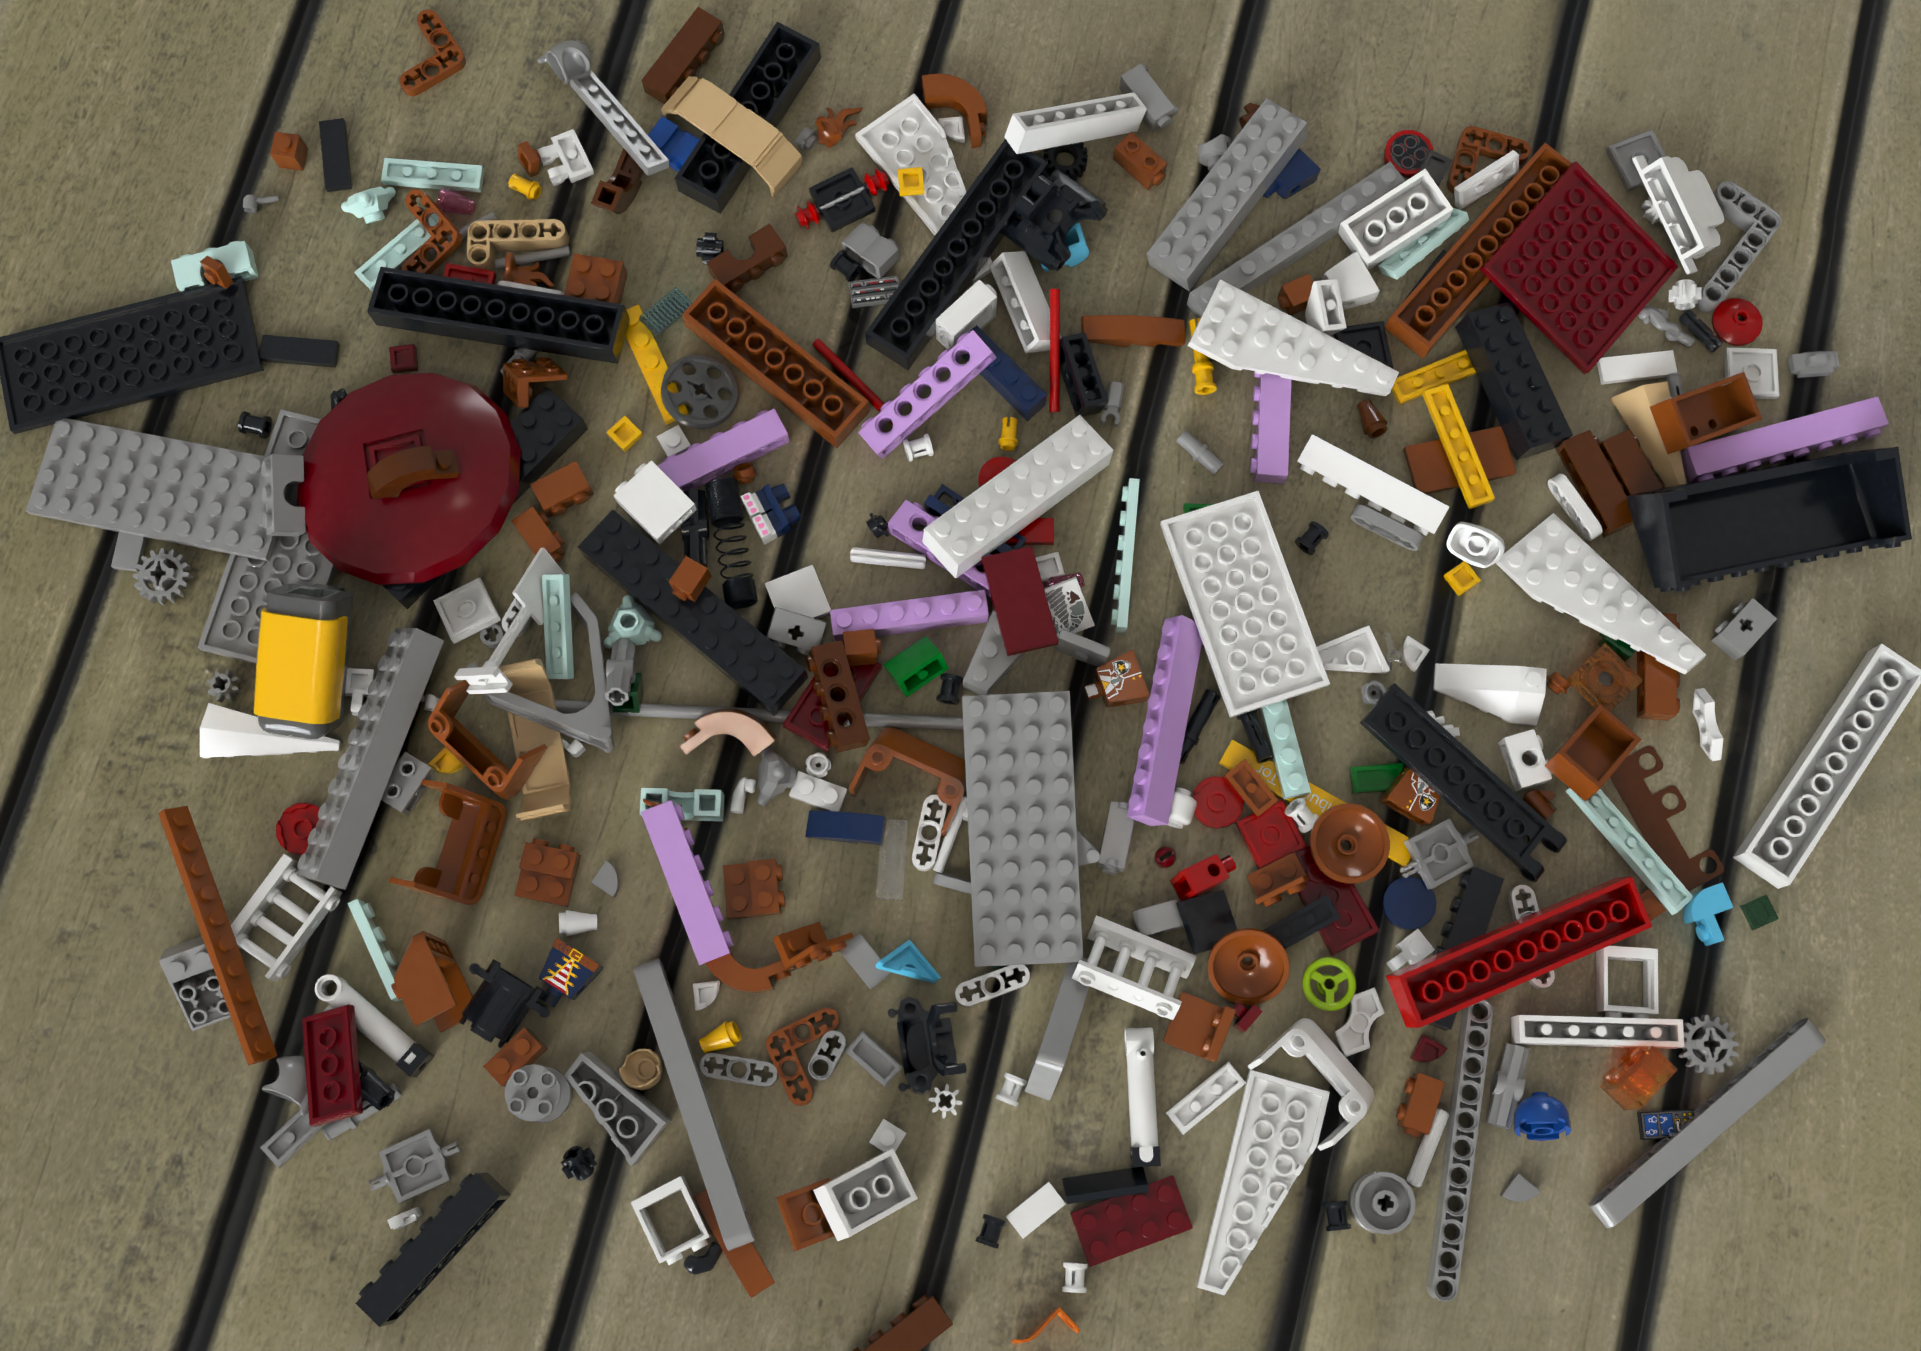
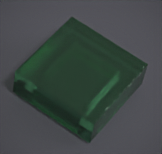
[1740,894,1779,930]

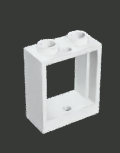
[936,280,997,350]
[1596,946,1659,1018]
[631,1176,713,1265]

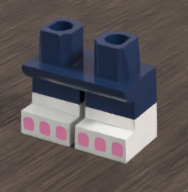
[740,484,801,545]

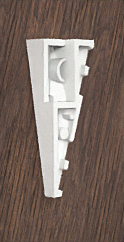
[200,703,343,759]

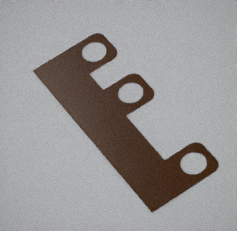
[1610,746,1724,891]

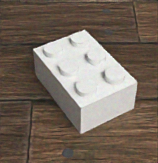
[813,1148,918,1241]

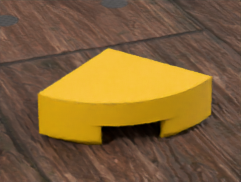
[427,747,466,773]

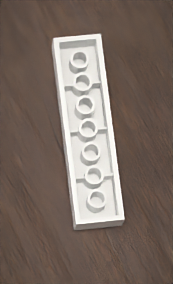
[922,415,1114,579]

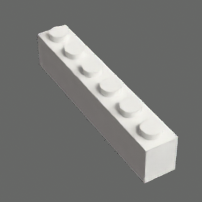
[1005,92,1147,154]
[1297,434,1449,536]
[1511,1015,1684,1049]

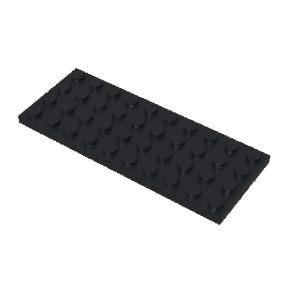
[0,276,264,434]

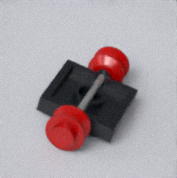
[795,167,889,233]

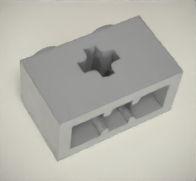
[1711,598,1777,661]
[766,607,826,655]

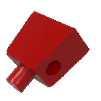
[1170,854,1236,901]

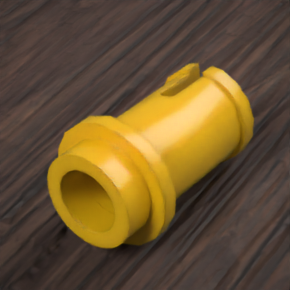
[508,173,542,200]
[998,417,1018,451]

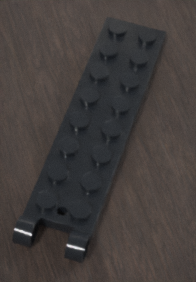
[1360,683,1567,882]

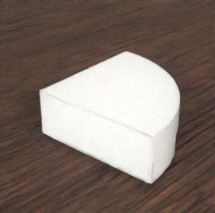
[938,116,965,143]
[1402,636,1430,672]
[693,980,721,1011]
[387,1207,423,1230]

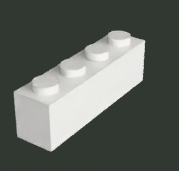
[989,251,1062,353]

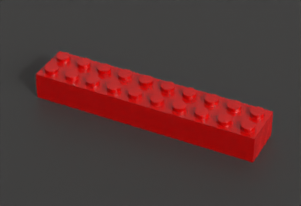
[1386,876,1652,1028]

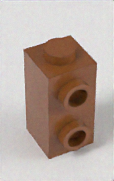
[1113,132,1167,190]
[511,506,566,563]
[1396,1073,1445,1138]

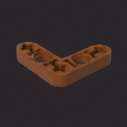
[399,10,466,96]
[1447,126,1531,194]
[401,189,462,274]
[766,1008,840,1106]

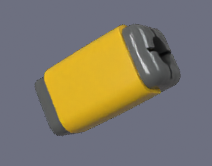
[253,584,354,739]

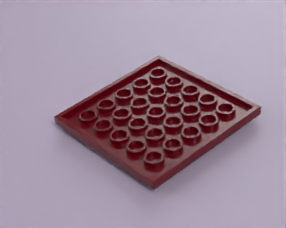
[1480,161,1679,374]

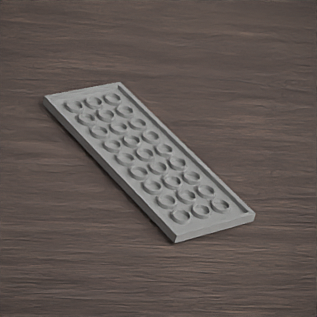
[198,409,336,664]
[26,418,293,562]
[962,691,1083,967]

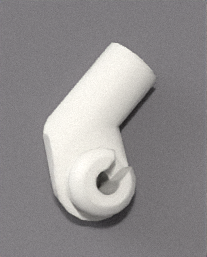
[730,777,756,814]

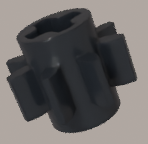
[696,232,724,264]
[561,1146,597,1181]

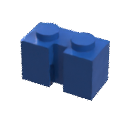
[648,116,700,172]

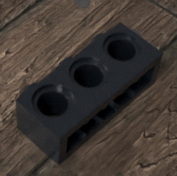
[1060,332,1109,417]

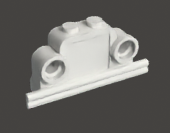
[1632,155,1724,275]

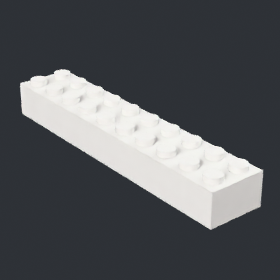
[1733,644,1921,889]

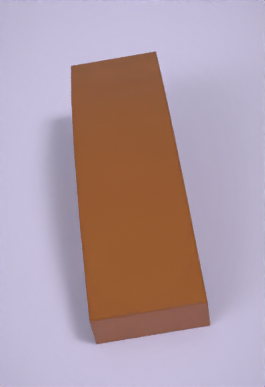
[1081,315,1185,348]
[693,1189,775,1298]

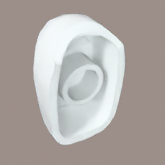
[1447,522,1505,568]

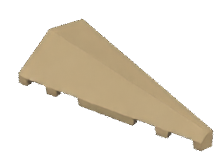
[1610,381,1686,488]

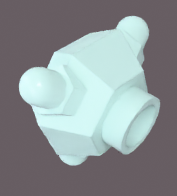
[341,187,396,224]
[604,595,662,649]

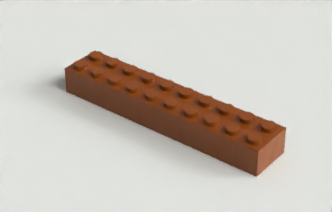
[1385,143,1572,359]

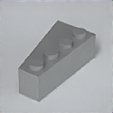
[564,1051,672,1167]

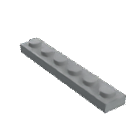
[570,70,669,176]

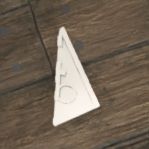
[1317,625,1390,674]

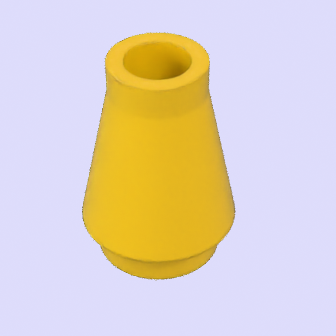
[699,1021,742,1054]

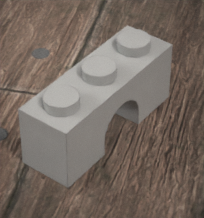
[261,454,306,537]

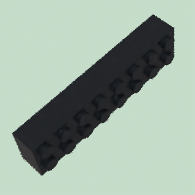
[675,22,821,214]

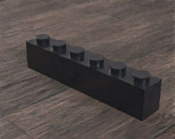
[1429,867,1504,1031]

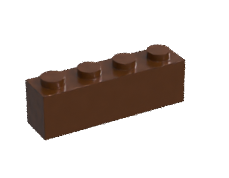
[641,7,724,104]
[1600,429,1664,496]
[1556,430,1633,538]
[852,1295,953,1351]

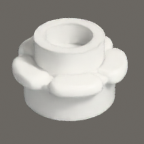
[806,752,831,778]

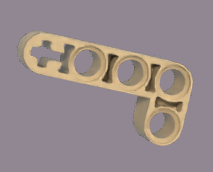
[467,219,570,271]

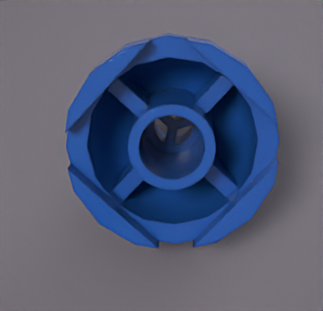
[1514,1092,1571,1141]

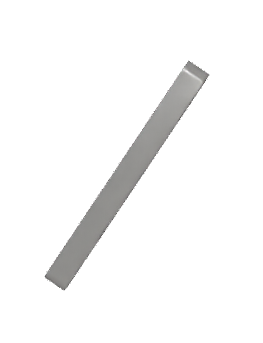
[633,958,755,1251]
[1427,1000,1493,1302]
[1588,1018,1826,1228]

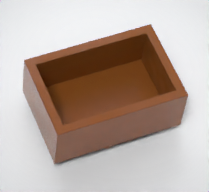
[1544,704,1641,801]

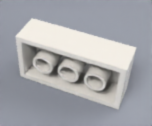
[1338,169,1453,270]

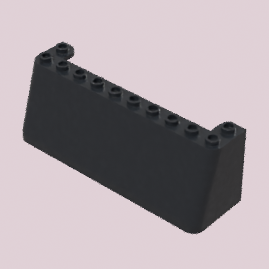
[1627,447,1912,592]

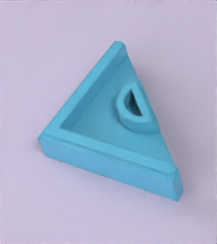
[875,939,941,983]

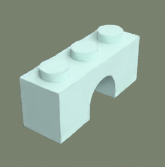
[171,241,259,291]
[640,788,725,821]

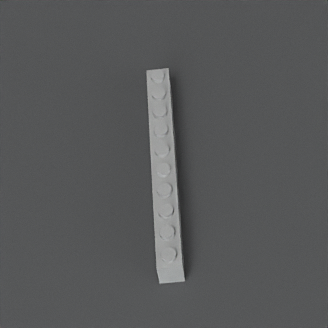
[1187,162,1405,318]

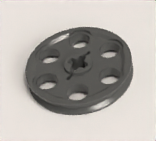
[661,355,738,429]

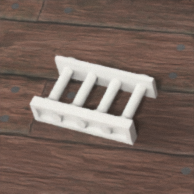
[231,854,343,981]
[1072,915,1197,1020]

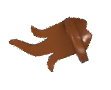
[815,107,863,148]
[502,252,554,288]

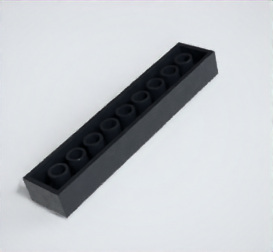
[865,139,1048,370]
[367,267,630,364]
[381,386,588,610]
[578,509,809,716]

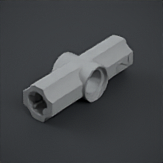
[605,638,636,706]
[1486,1043,1529,1130]

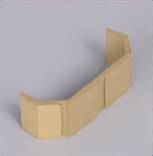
[661,76,802,198]
[499,659,571,821]

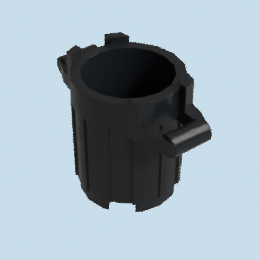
[459,959,550,1048]

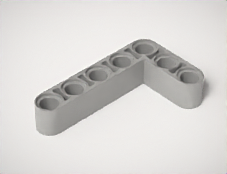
[1695,181,1781,313]
[1024,958,1089,1101]

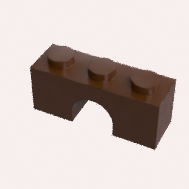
[707,223,788,293]

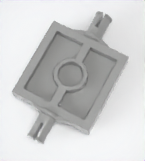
[1400,818,1479,890]
[369,1129,461,1204]

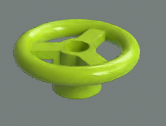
[1302,957,1356,1011]

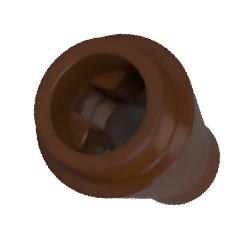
[1357,399,1388,438]

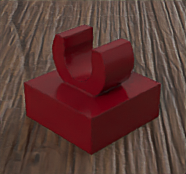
[1232,1001,1263,1033]

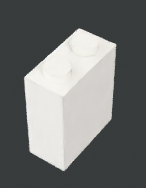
[614,460,697,545]

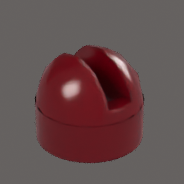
[1154,846,1176,868]

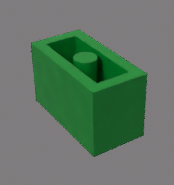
[883,636,949,698]

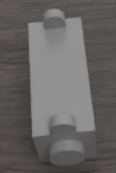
[1119,64,1180,132]
[1096,801,1134,875]

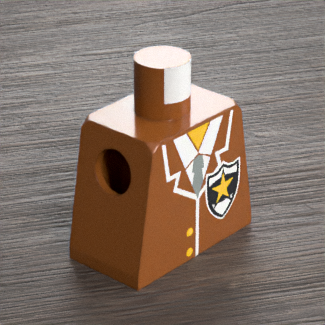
[1084,650,1150,708]
[1379,767,1440,827]

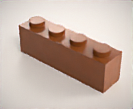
[1637,613,1680,721]

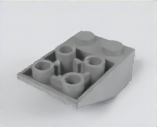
[159,936,231,1031]

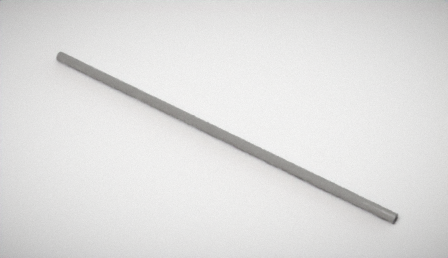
[555,700,964,730]

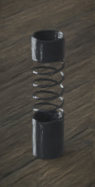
[705,477,758,609]

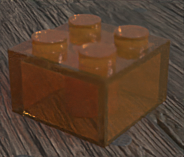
[1600,1046,1678,1110]

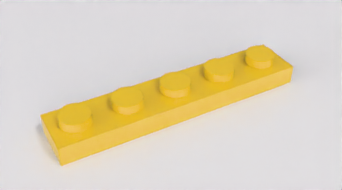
[626,304,689,425]
[1422,384,1495,509]

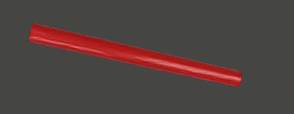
[1049,289,1060,412]
[812,338,893,425]

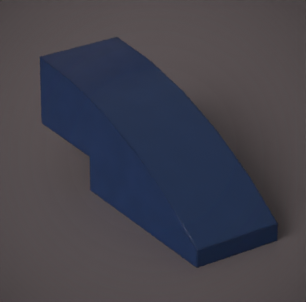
[805,811,887,846]

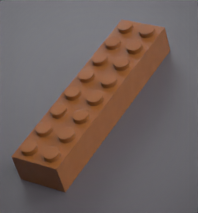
[682,279,870,448]

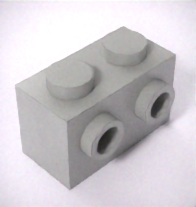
[381,752,437,816]

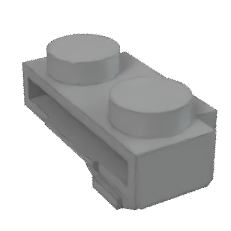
[1788,351,1839,378]

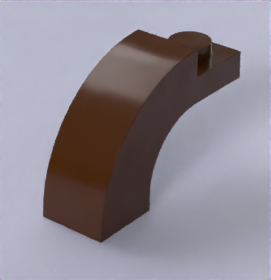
[591,148,643,214]
[367,446,460,499]

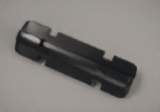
[1679,309,1723,352]

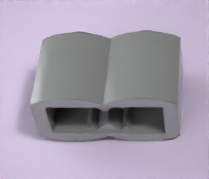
[842,223,900,278]

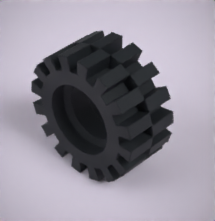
[1043,142,1088,181]

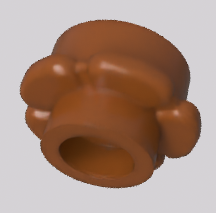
[732,463,757,484]
[1546,672,1571,695]

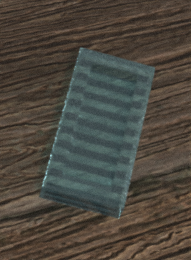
[639,287,692,337]

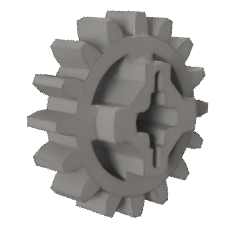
[133,548,193,605]
[1678,1015,1739,1075]

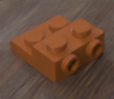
[515,839,581,907]
[723,859,785,919]
[776,1178,835,1251]

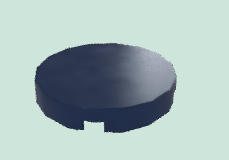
[1382,877,1436,930]

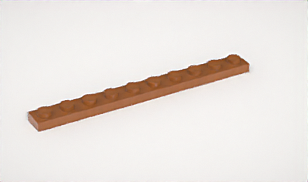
[159,806,277,1066]

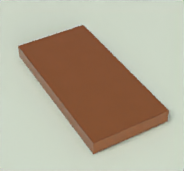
[1403,426,1517,495]

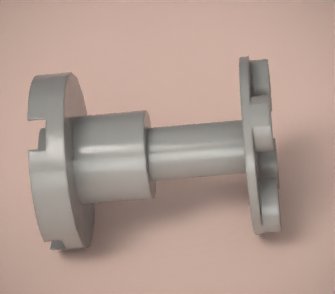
[505,1064,572,1123]

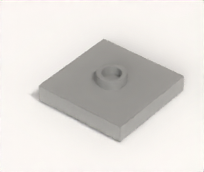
[1056,629,1110,667]

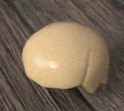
[619,1048,664,1091]

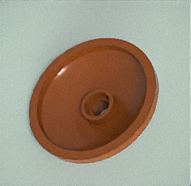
[1310,803,1390,884]
[1208,928,1289,1005]

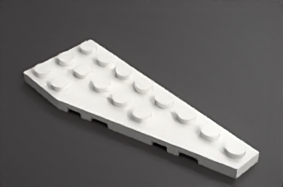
[855,94,992,284]
[1187,279,1399,396]
[1496,513,1706,675]
[1196,1070,1330,1295]

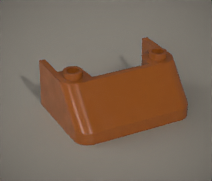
[428,680,548,800]
[849,727,967,838]
[389,779,507,905]
[391,931,473,1033]

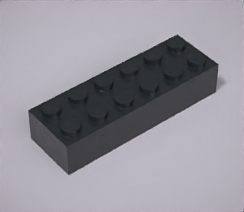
[1455,301,1573,460]
[355,1173,511,1327]

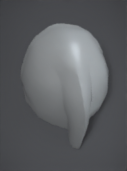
[537,40,591,84]
[262,1056,309,1116]

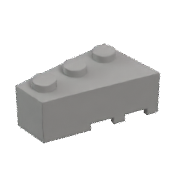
[963,611,1026,695]

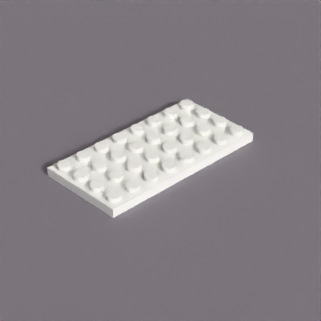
[1160,491,1330,718]

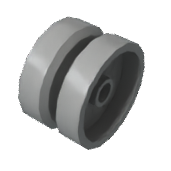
[1348,1172,1416,1235]

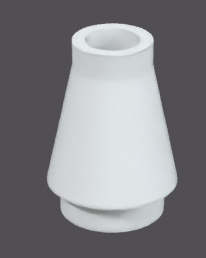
[559,910,597,937]

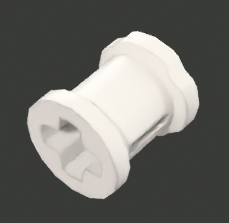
[903,433,934,462]
[1284,798,1319,833]
[995,1072,1027,1107]
[1062,1262,1088,1293]

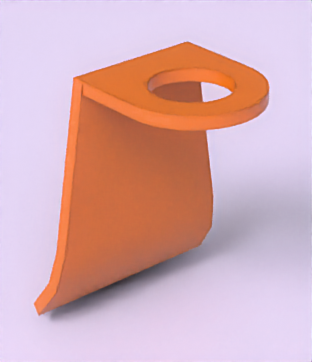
[1012,1307,1080,1344]

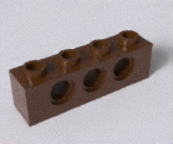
[806,640,870,753]

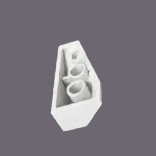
[1433,663,1547,726]

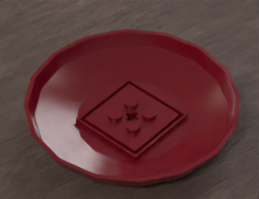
[297,373,521,585]

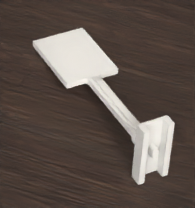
[454,548,570,694]

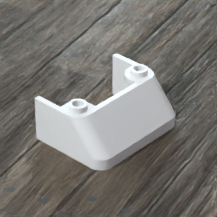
[1247,1018,1375,1151]

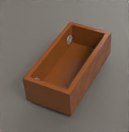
[1650,372,1762,454]

